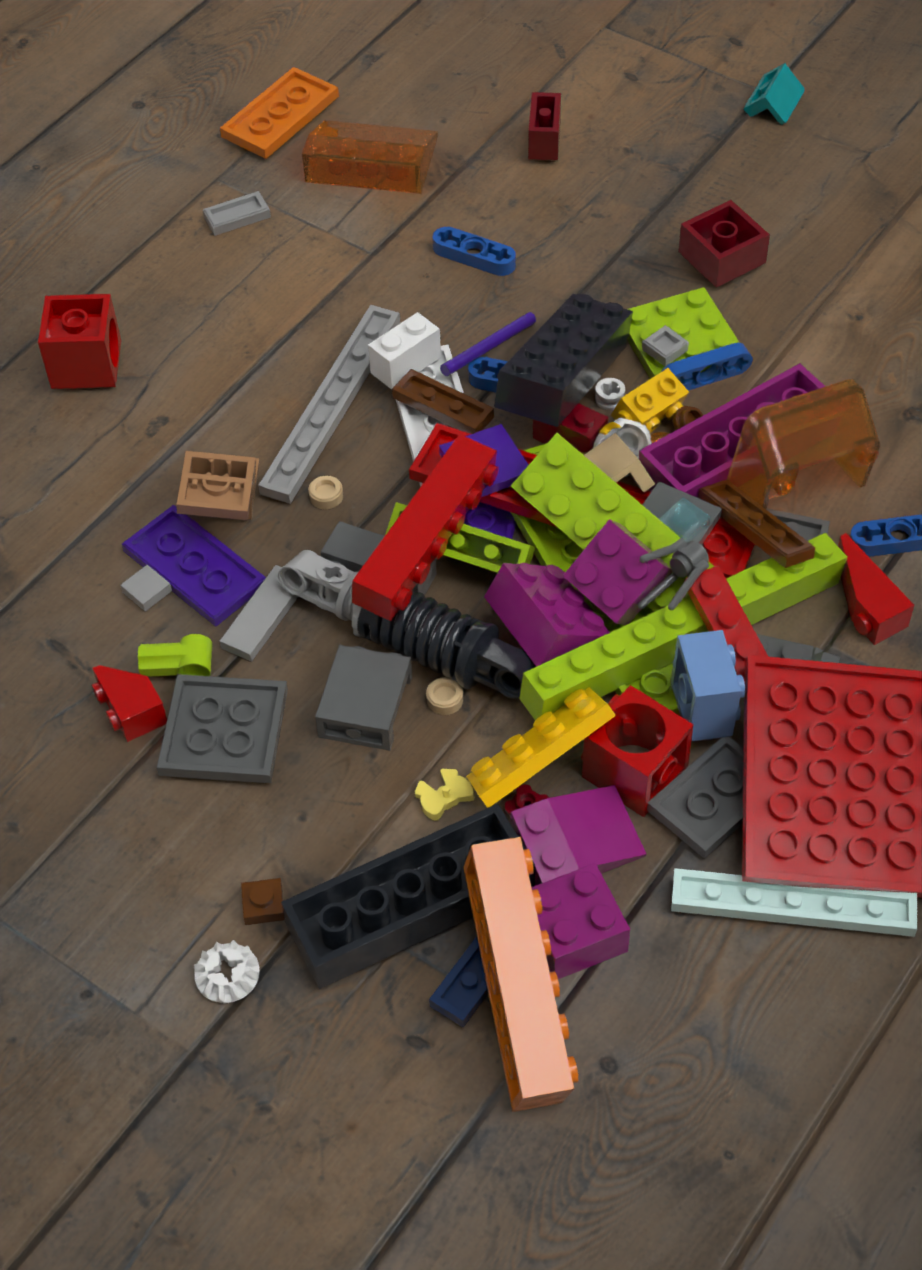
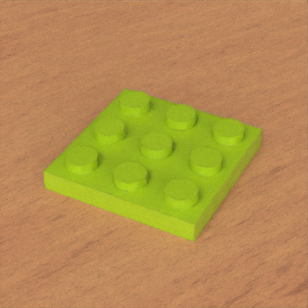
[627,287,740,379]

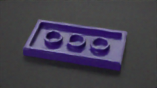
[121,505,266,627]

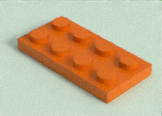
[220,67,339,159]

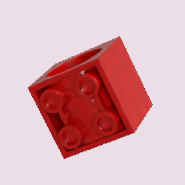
[38,294,122,389]
[581,685,694,817]

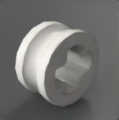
[595,378,625,411]

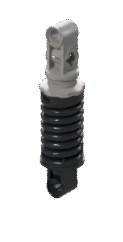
[278,550,536,698]

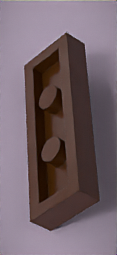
[392,369,494,434]

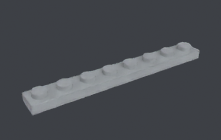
[258,305,400,504]

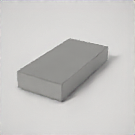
[203,191,271,236]

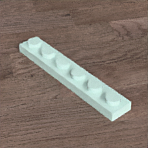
[671,868,917,937]

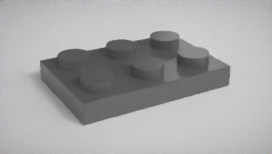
[647,736,744,859]

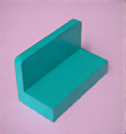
[743,63,805,125]

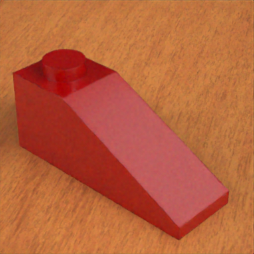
[838,533,914,645]

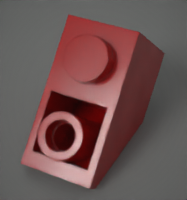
[91,665,167,742]

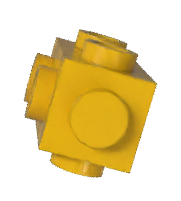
[611,368,689,434]

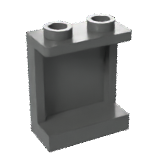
[315,645,412,751]

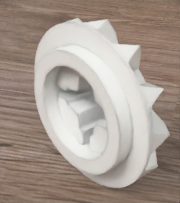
[194,940,260,1003]

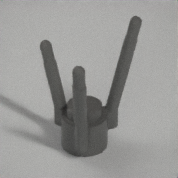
[638,538,709,610]

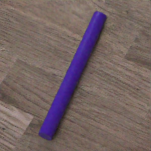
[440,312,536,377]

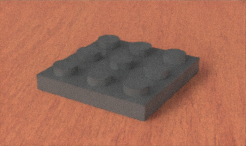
[157,674,288,783]

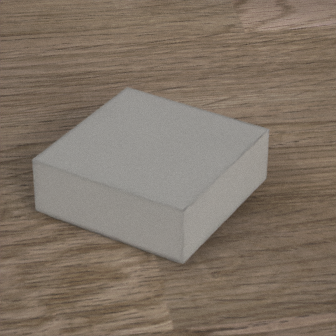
[642,325,689,366]
[120,565,172,611]

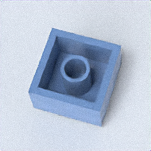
[671,630,745,741]

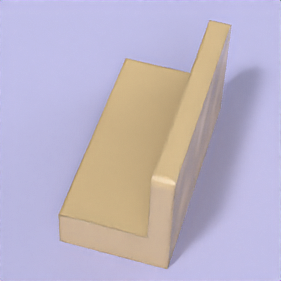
[584,433,655,492]

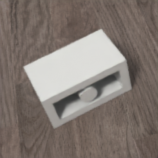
[368,312,441,389]

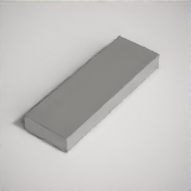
[220,565,299,662]

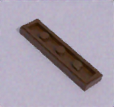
[698,479,816,568]

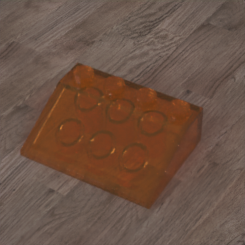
[302,120,438,194]

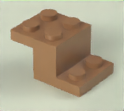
[176,451,259,520]

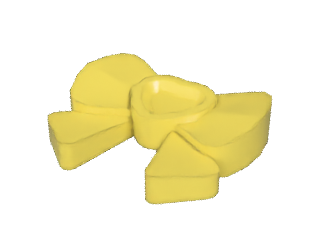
[415,769,475,821]

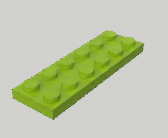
[511,433,714,612]

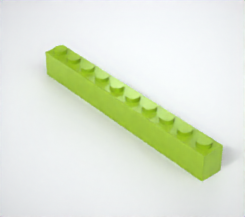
[520,533,847,720]

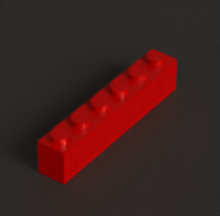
[352,434,499,621]

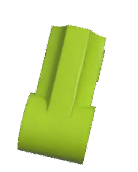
[138,634,212,676]

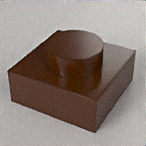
[241,878,285,925]

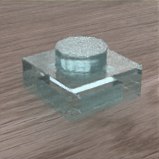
[659,497,710,543]

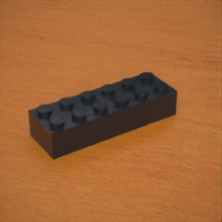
[494,294,633,427]
[281,803,535,989]

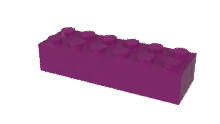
[638,363,844,498]

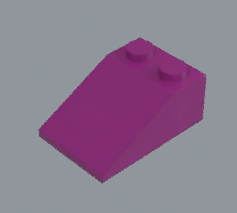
[509,785,646,886]

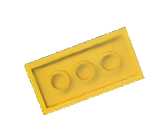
[466,687,616,808]

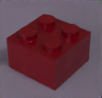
[678,200,770,288]

